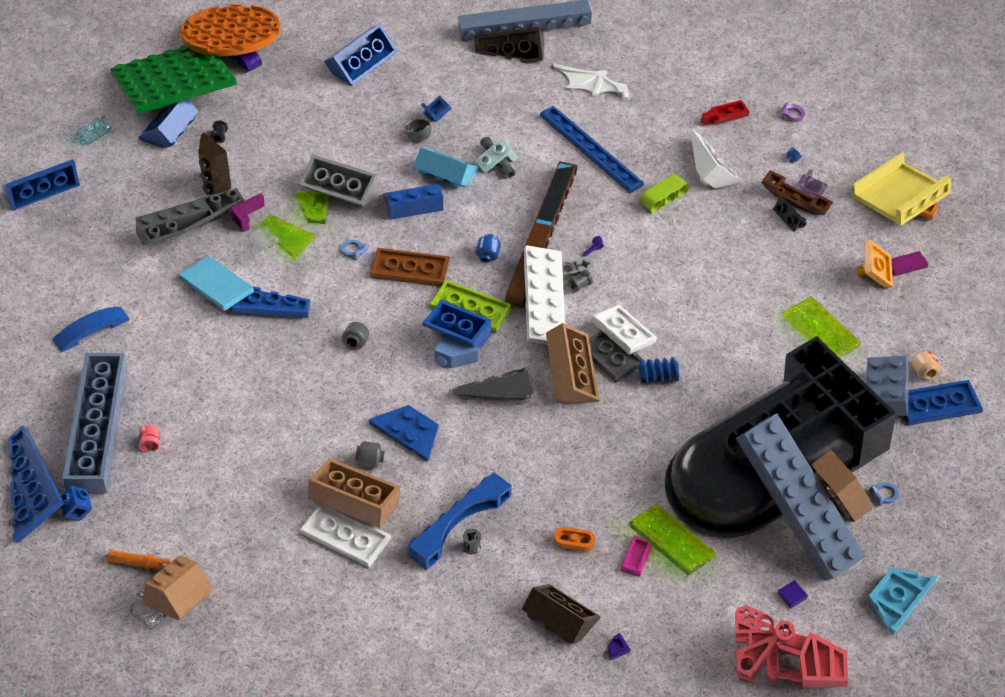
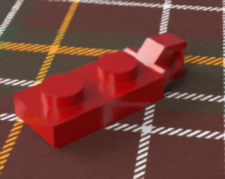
[701,100,750,126]

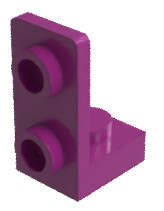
[230,193,265,232]

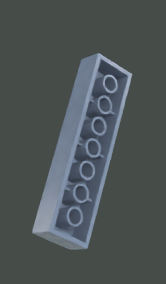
[63,353,127,493]
[736,414,866,581]

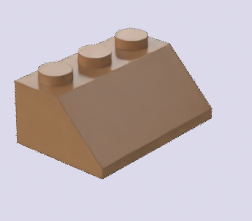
[142,555,213,621]

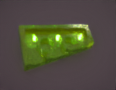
[260,214,316,261]

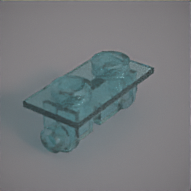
[75,115,111,146]

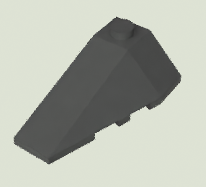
[452,367,534,400]

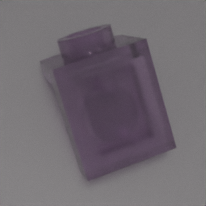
[799,169,828,197]

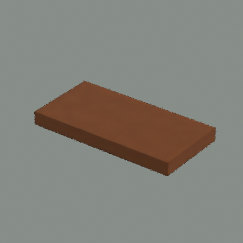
[370,248,450,287]

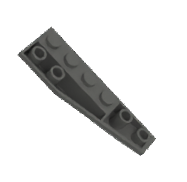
[135,188,244,245]

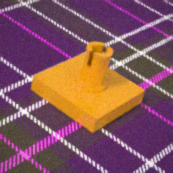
[856,240,893,288]

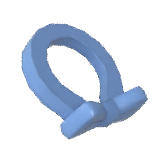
[341,239,368,260]
[869,482,899,506]

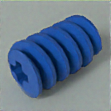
[638,357,680,384]

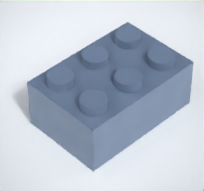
[866,356,909,416]

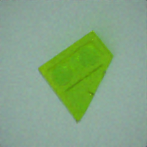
[296,191,331,224]

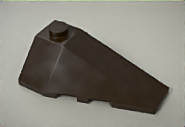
[474,27,545,63]

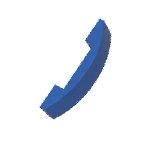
[53,307,130,353]

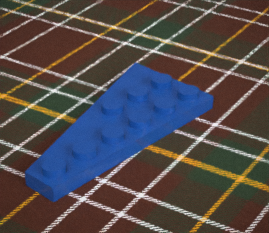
[8,425,64,543]

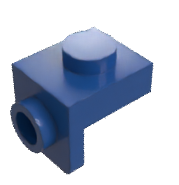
[421,95,452,121]

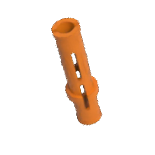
[107,549,171,571]

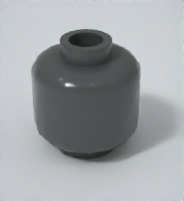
[342,322,369,350]
[355,441,385,468]

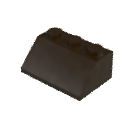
[198,133,232,195]
[521,584,601,643]

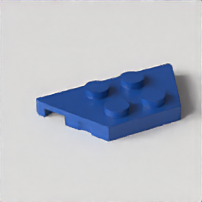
[369,405,439,462]

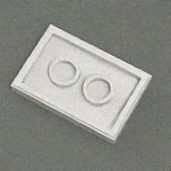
[591,305,657,354]

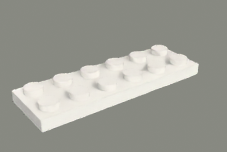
[524,245,565,345]

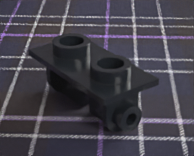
[773,196,807,232]

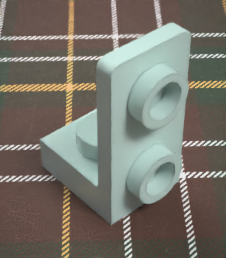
[476,138,519,173]

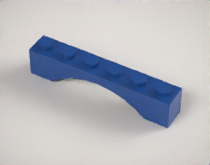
[408,472,512,570]

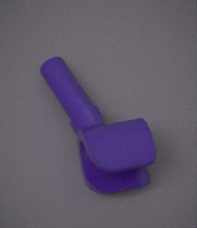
[582,236,604,257]

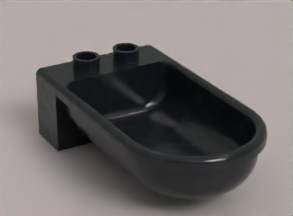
[665,336,896,538]

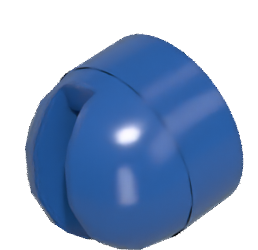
[786,147,802,162]

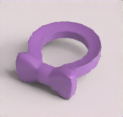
[781,102,805,122]

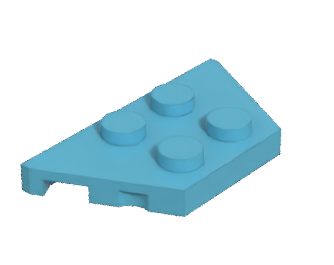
[868,568,937,635]

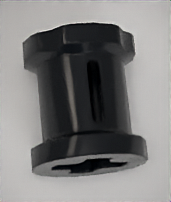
[209,120,228,143]

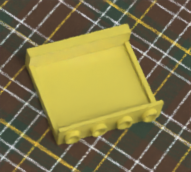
[853,152,951,226]

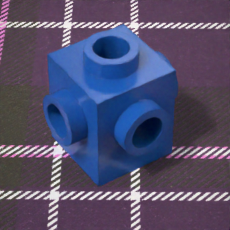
[61,486,92,521]

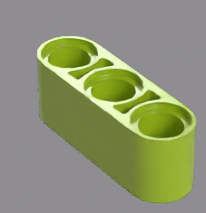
[639,174,689,213]

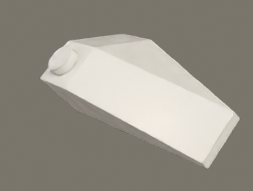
[690,129,740,188]

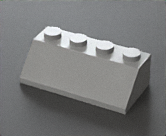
[298,154,381,206]

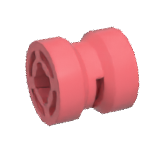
[139,425,159,452]

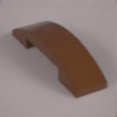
[761,170,833,215]

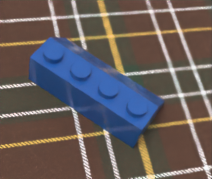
[324,23,398,86]
[2,159,80,211]

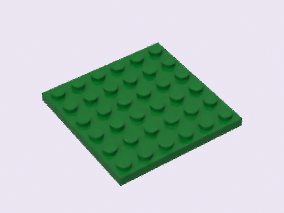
[110,45,237,114]

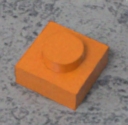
[917,203,939,221]

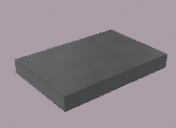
[589,331,645,383]

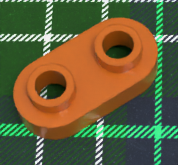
[554,527,595,552]

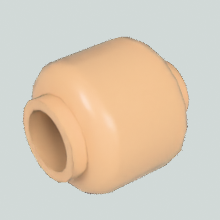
[912,351,941,380]

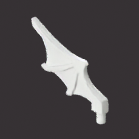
[553,63,629,101]

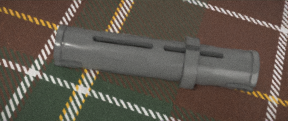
[480,136,516,179]

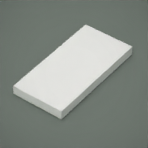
[300,504,391,568]

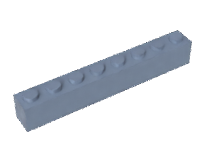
[458,0,592,40]

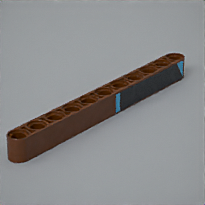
[505,161,577,308]

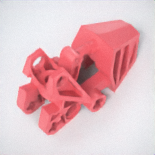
[735,605,848,689]

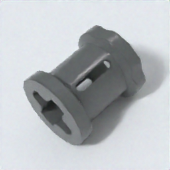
[568,269,593,292]
[463,529,481,555]

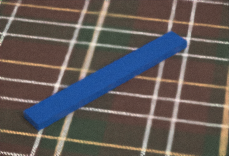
[540,105,644,193]

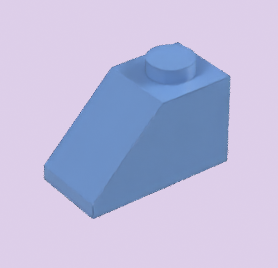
[434,335,479,368]

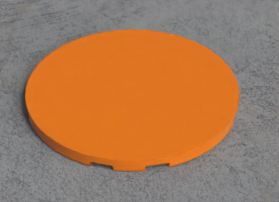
[180,4,281,56]

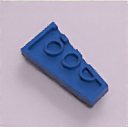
[233,286,311,318]

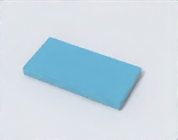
[179,256,254,311]

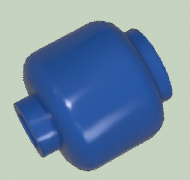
[475,234,501,262]

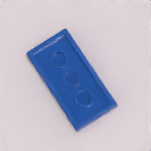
[904,380,983,426]

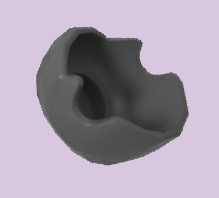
[405,119,432,142]

